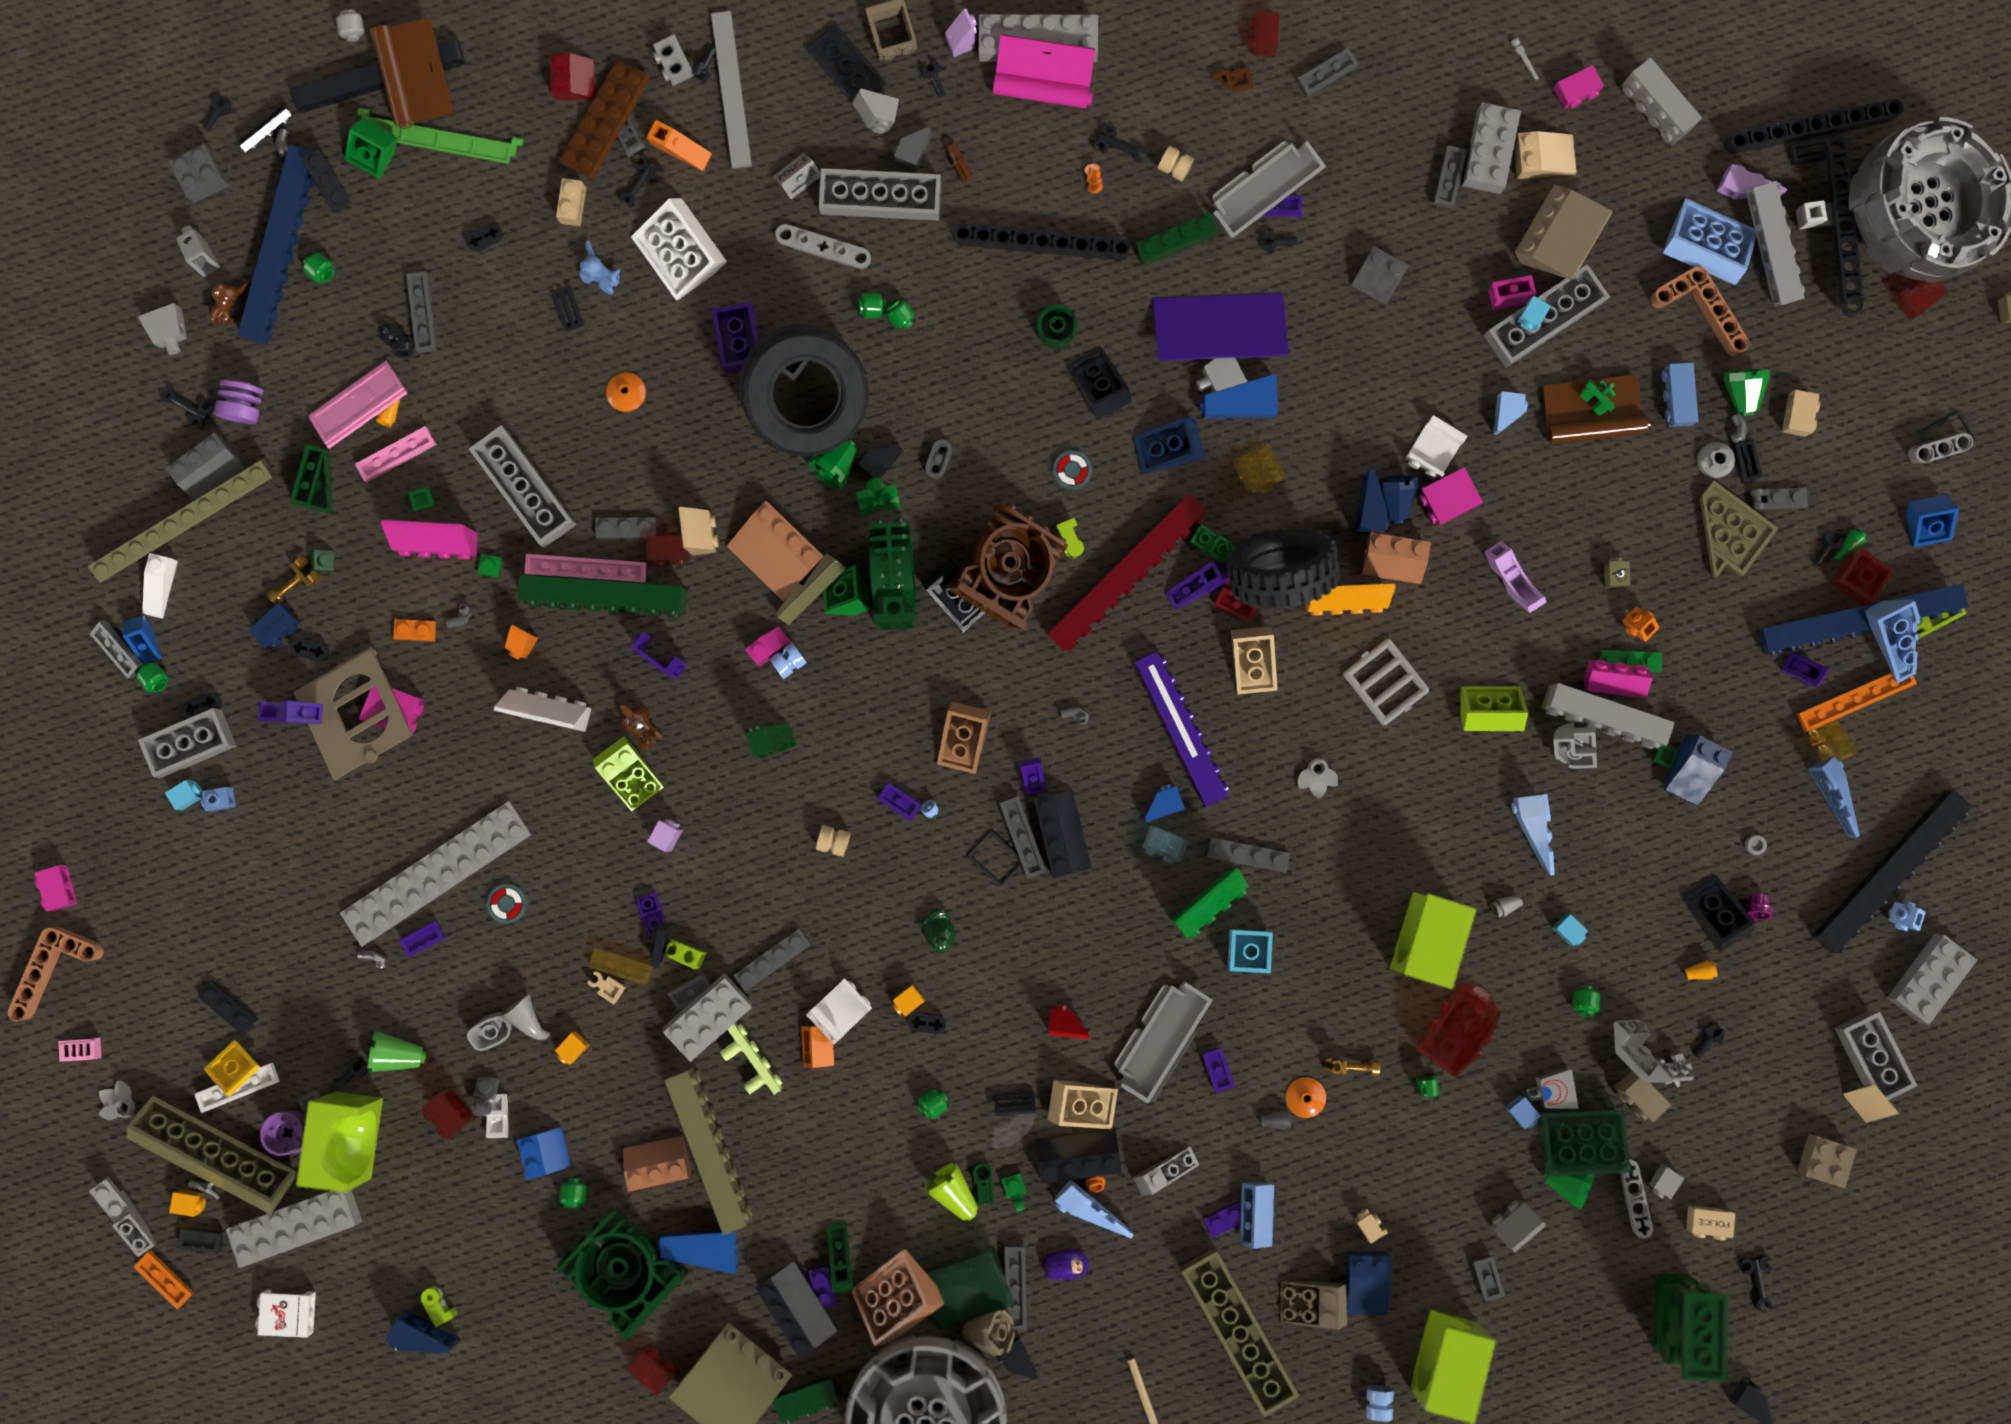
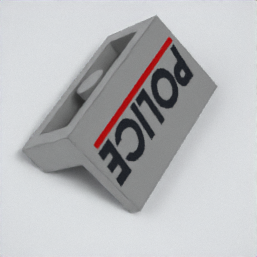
[773,153,821,199]

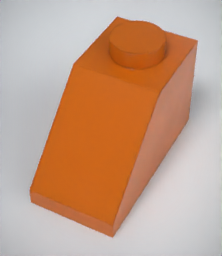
[505,625,538,660]

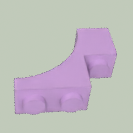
[1484,541,1546,613]

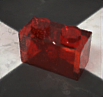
[1249,10,1280,57]
[1895,280,1948,320]
[647,535,690,566]
[626,1346,676,1396]

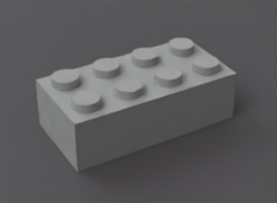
[1621,57,1702,145]
[1462,103,1521,194]
[138,708,237,778]
[1887,934,1977,1025]
[663,973,752,1062]
[1834,1010,1917,1100]

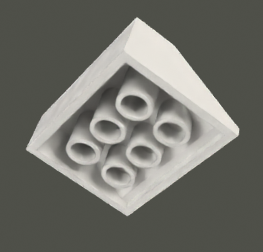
[631,198,727,300]
[494,687,591,732]

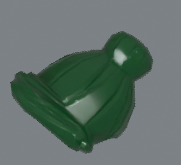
[919,909,956,954]

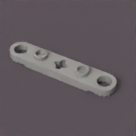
[776,224,871,269]

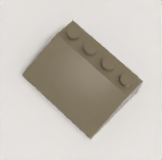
[1515,184,1613,280]

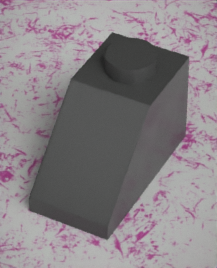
[892,127,932,171]

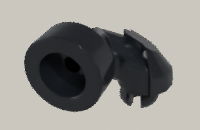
[378,323,413,358]

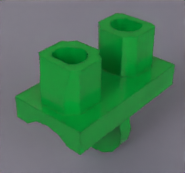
[1579,379,1616,416]

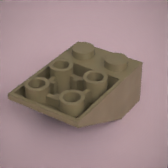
[1280,1281,1347,1330]

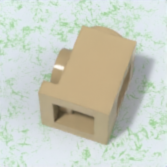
[1354,1208,1388,1243]

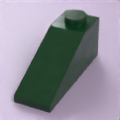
[827,1224,854,1293]

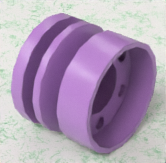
[214,380,264,424]
[260,1110,306,1156]

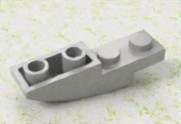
[89,1177,156,1257]

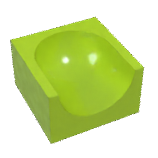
[1390,892,1476,989]
[297,1092,383,1192]
[1410,1309,1495,1424]

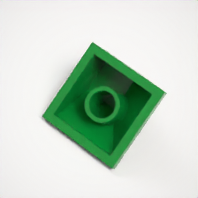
[823,565,871,616]

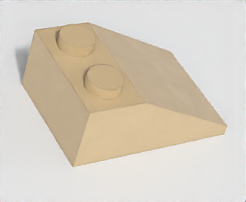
[1514,131,1576,179]
[679,507,719,556]
[1231,626,1277,694]
[1048,1080,1118,1129]

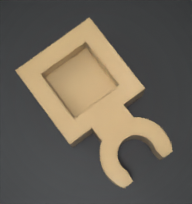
[587,971,626,1004]

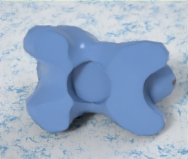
[579,240,620,295]

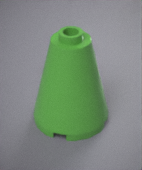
[368,1031,427,1072]

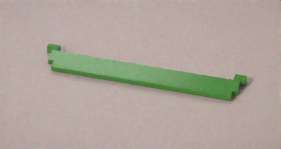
[357,108,524,164]

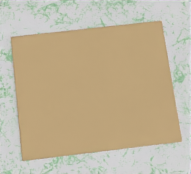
[1843,1085,1899,1123]

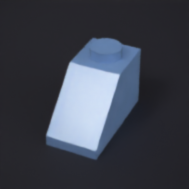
[1493,391,1528,435]

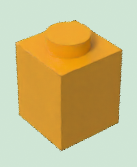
[892,984,925,1016]
[555,1031,590,1065]
[169,1189,206,1217]

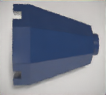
[1377,475,1418,524]

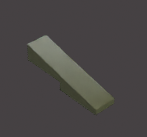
[775,553,846,625]

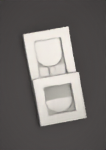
[486,1094,508,1138]

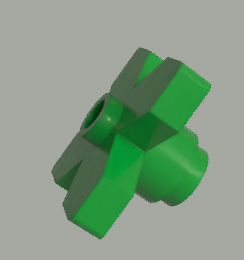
[856,478,900,515]

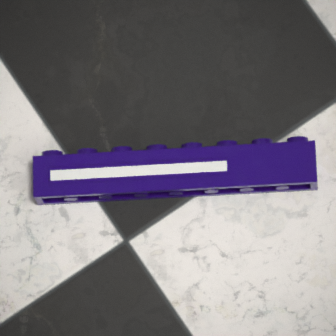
[1134,652,1229,807]

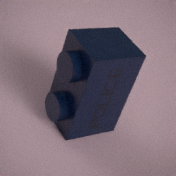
[249,603,301,649]

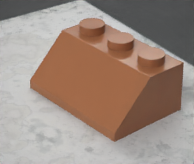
[1361,532,1431,584]
[623,1135,692,1192]

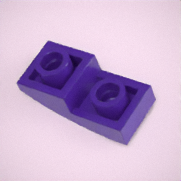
[637,892,666,939]

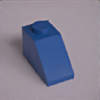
[122,615,162,664]
[1144,784,1184,822]

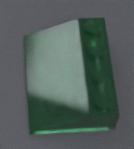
[1537,1110,1631,1176]
[924,1246,1015,1331]

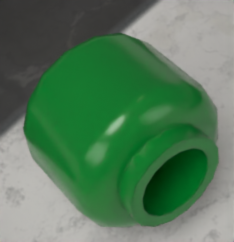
[303,253,334,283]
[856,292,887,319]
[885,299,915,330]
[136,663,168,693]
[1573,986,1600,1017]
[917,1089,948,1119]
[559,1178,587,1209]

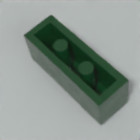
[773,1374,840,1424]

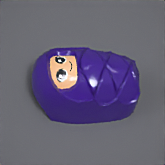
[1045,1249,1089,1280]

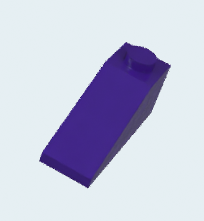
[1166,560,1229,610]

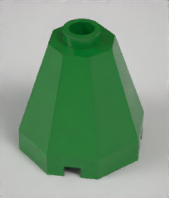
[1724,368,1769,416]
[808,439,857,490]
[1543,1162,1596,1209]

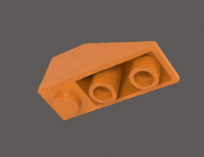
[647,120,712,171]

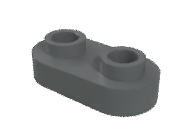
[925,440,952,479]

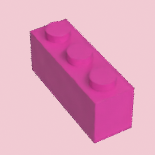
[1583,660,1653,698]

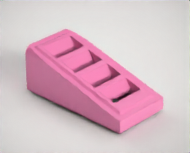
[58,1038,101,1062]

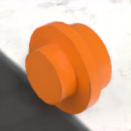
[1085,1176,1106,1192]

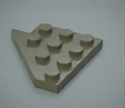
[1700,481,1779,578]

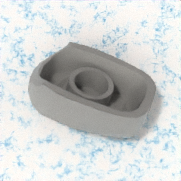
[467,1012,512,1051]

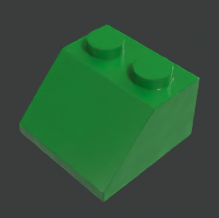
[344,118,398,179]

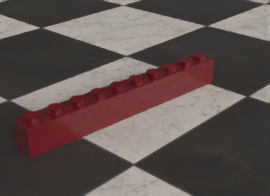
[1047,493,1206,652]

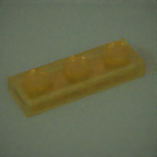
[589,948,653,986]

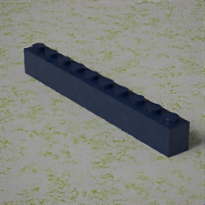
[238,145,314,345]
[1758,584,1969,656]

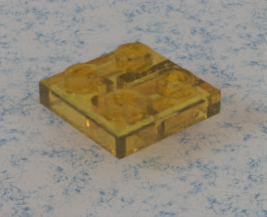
[1232,444,1286,494]

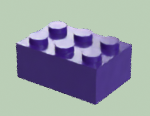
[712,302,760,373]

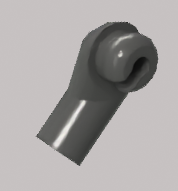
[1731,413,1748,443]
[446,604,472,628]

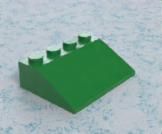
[1170,868,1249,939]

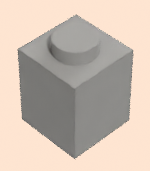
[1648,1164,1684,1199]

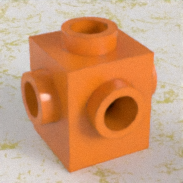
[1622,606,1659,642]

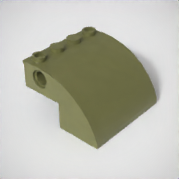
[669,1323,792,1424]

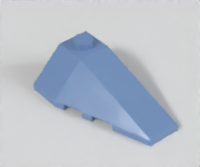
[1865,599,1920,683]
[1807,756,1860,838]

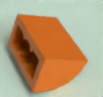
[801,1025,834,1068]

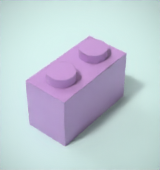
[647,819,683,852]

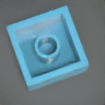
[1228,929,1273,973]

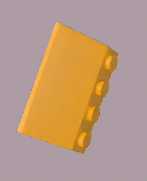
[1305,584,1395,616]

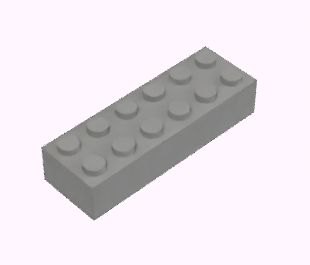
[979,14,1098,62]
[819,168,941,221]
[1484,264,1610,368]
[469,426,577,548]
[1541,683,1675,749]
[226,1190,362,1268]

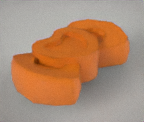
[1084,164,1103,193]

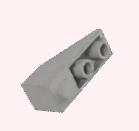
[1133,1147,1199,1196]

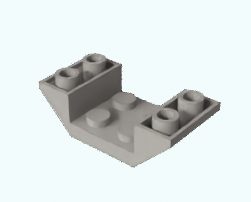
[1613,1019,1694,1082]

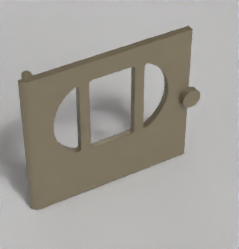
[294,646,413,780]

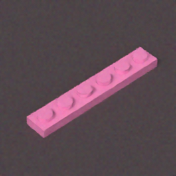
[524,554,647,583]

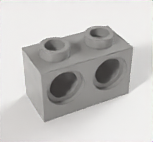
[653,35,694,86]

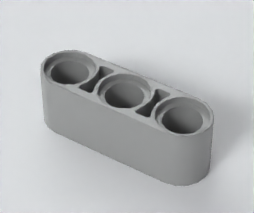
[1908,433,1973,463]

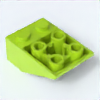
[592,736,664,811]

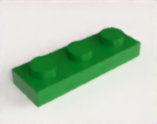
[1600,650,1662,673]

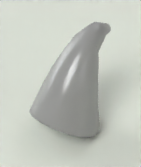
[502,994,551,1040]

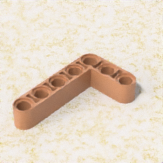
[1650,266,1749,356]
[8,927,104,1022]

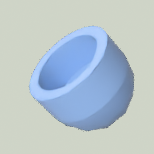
[921,800,938,818]

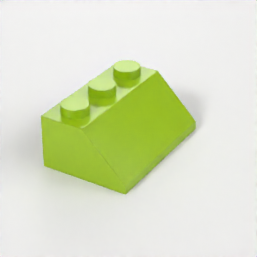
[1461,686,1528,731]

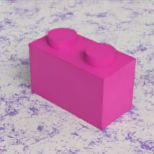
[1553,65,1604,109]
[1489,275,1536,310]
[35,865,78,911]

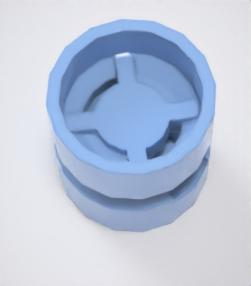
[769,642,807,679]
[1366,1385,1394,1422]

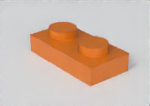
[393,619,436,642]

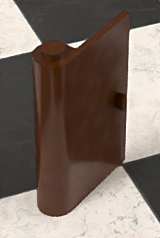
[370,17,455,129]
[1542,374,1650,445]

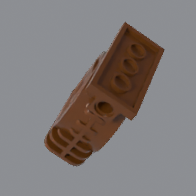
[946,503,1068,630]

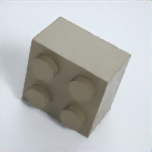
[1614,1071,1671,1122]
[1797,1134,1857,1188]

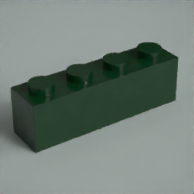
[1135,212,1218,267]

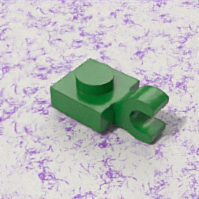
[1001,1173,1027,1211]

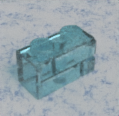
[1141,825,1188,865]

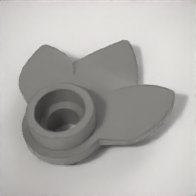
[1298,758,1338,799]
[99,1080,135,1120]

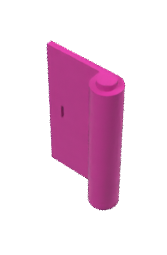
[993,34,1095,109]

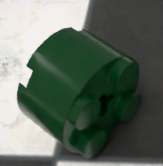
[1037,304,1077,349]

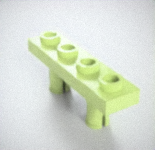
[720,1022,783,1095]

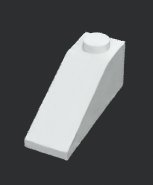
[142,553,178,618]

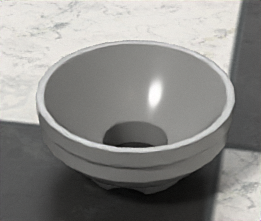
[1697,442,1735,479]

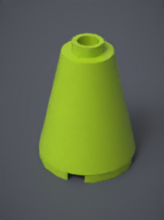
[924,1163,978,1221]

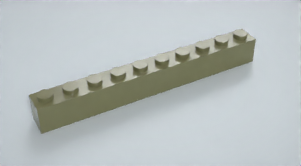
[87,458,276,583]

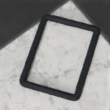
[1919,411,1976,462]
[968,830,1022,887]

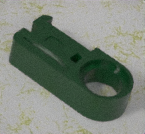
[973,1162,994,1205]

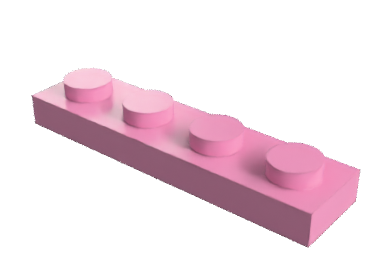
[355,426,437,483]

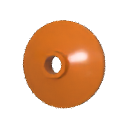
[606,372,646,412]
[1286,1077,1326,1118]

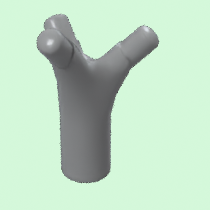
[188,1180,220,1199]

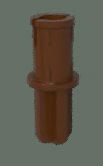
[946,143,973,183]

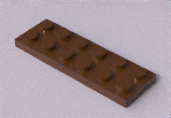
[558,60,650,180]

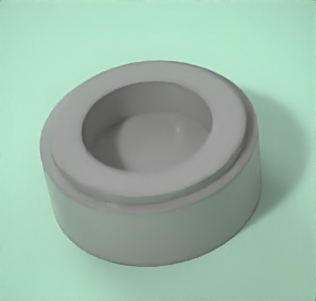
[1745,835,1767,855]

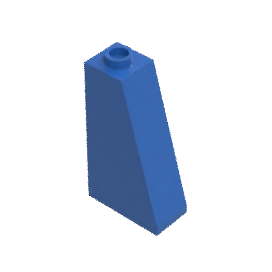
[1200,374,1277,419]
[657,1230,738,1274]

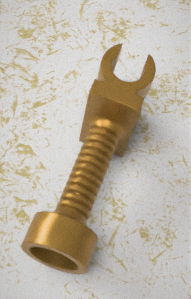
[266,556,322,605]
[1323,1057,1380,1076]

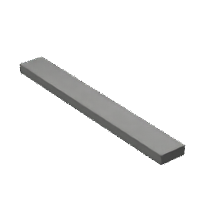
[711,11,752,169]

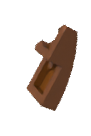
[1213,67,1254,92]

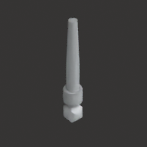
[1511,38,1539,80]

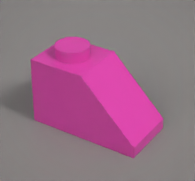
[745,627,791,667]

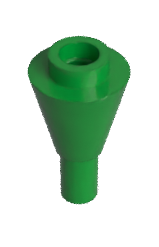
[1833,528,1867,562]

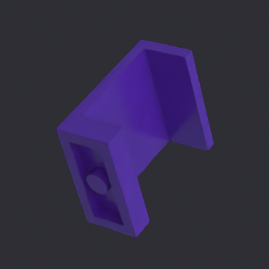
[631,632,688,680]
[258,701,323,724]

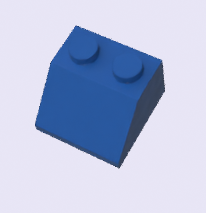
[1906,494,1959,547]
[517,1127,571,1180]

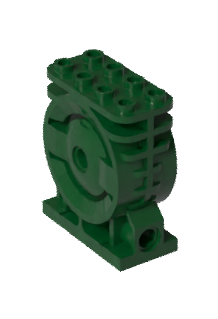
[868,519,918,631]
[556,1206,689,1341]
[1653,1273,1728,1382]

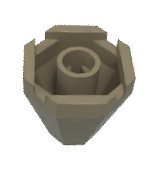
[962,1310,1015,1355]

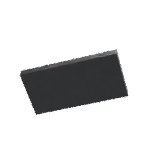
[806,24,887,105]

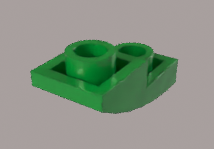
[1188,524,1234,563]

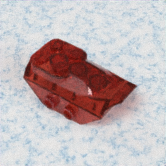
[1416,982,1501,1078]

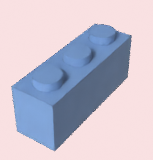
[1662,363,1698,427]
[1240,1182,1274,1248]

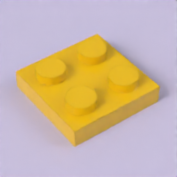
[204,1040,261,1097]

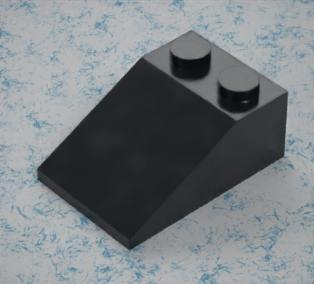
[1067,348,1132,420]
[921,558,985,632]
[1683,876,1756,953]

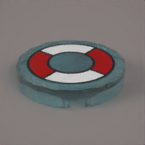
[1053,450,1092,490]
[486,883,528,924]

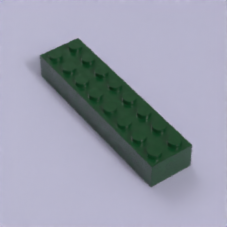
[518,575,687,618]

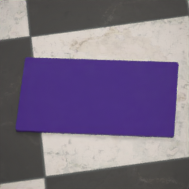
[1153,293,1289,361]

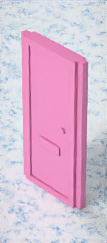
[308,361,407,448]

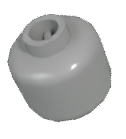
[336,10,365,42]

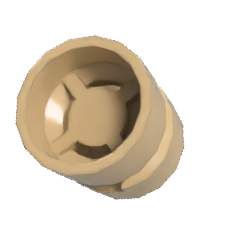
[1158,146,1194,182]
[816,825,850,857]

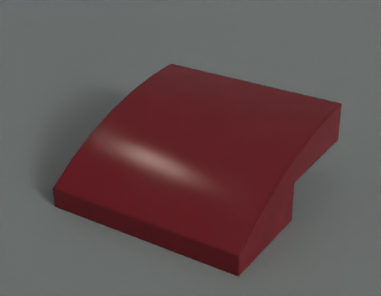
[1214,581,1258,623]

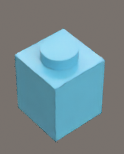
[1517,296,1551,331]
[165,780,202,810]
[1552,913,1588,946]

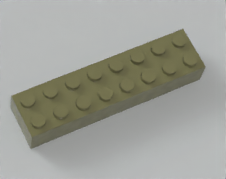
[664,1067,753,1235]
[127,1095,296,1214]
[1180,1247,1300,1417]

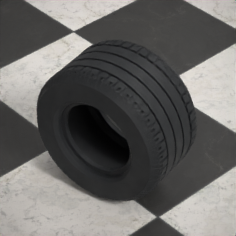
[739,324,869,456]

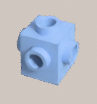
[1888,901,1926,931]

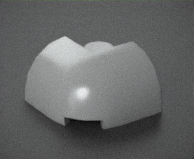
[1553,723,1597,769]

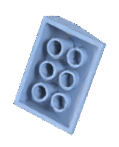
[1663,198,1756,285]

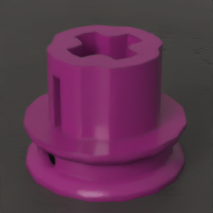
[1745,893,1773,920]

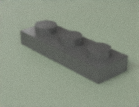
[1297,48,1359,97]
[1433,145,1467,209]
[596,517,657,539]
[90,620,143,679]

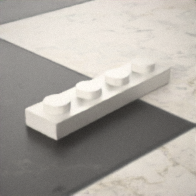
[194,1063,280,1113]

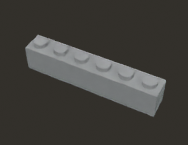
[1745,181,1805,306]

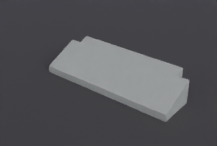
[1211,141,1326,239]
[1115,981,1213,1103]

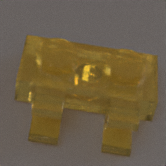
[1808,721,1858,761]

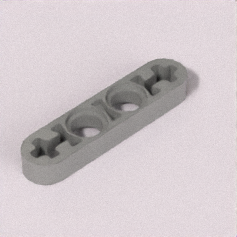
[1618,1158,1653,1238]

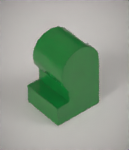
[1416,1075,1439,1097]

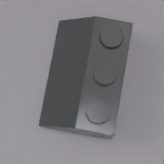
[166,433,246,500]

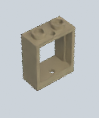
[865,0,917,60]

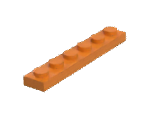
[1797,672,1917,732]

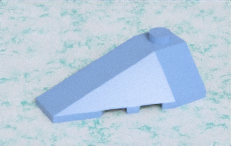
[1512,794,1554,875]
[1055,1180,1133,1238]

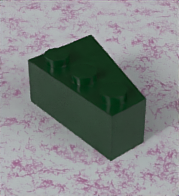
[290,444,334,515]
[745,723,798,760]

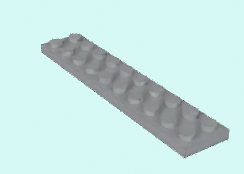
[340,801,532,947]

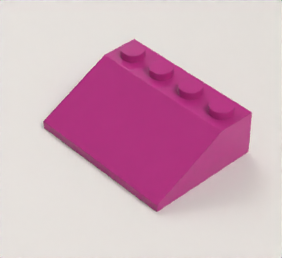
[381,520,478,560]

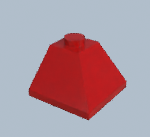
[1048,1004,1090,1040]

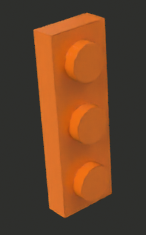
[134,1250,194,1309]

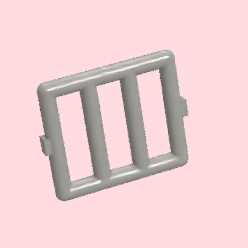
[1343,638,1429,726]

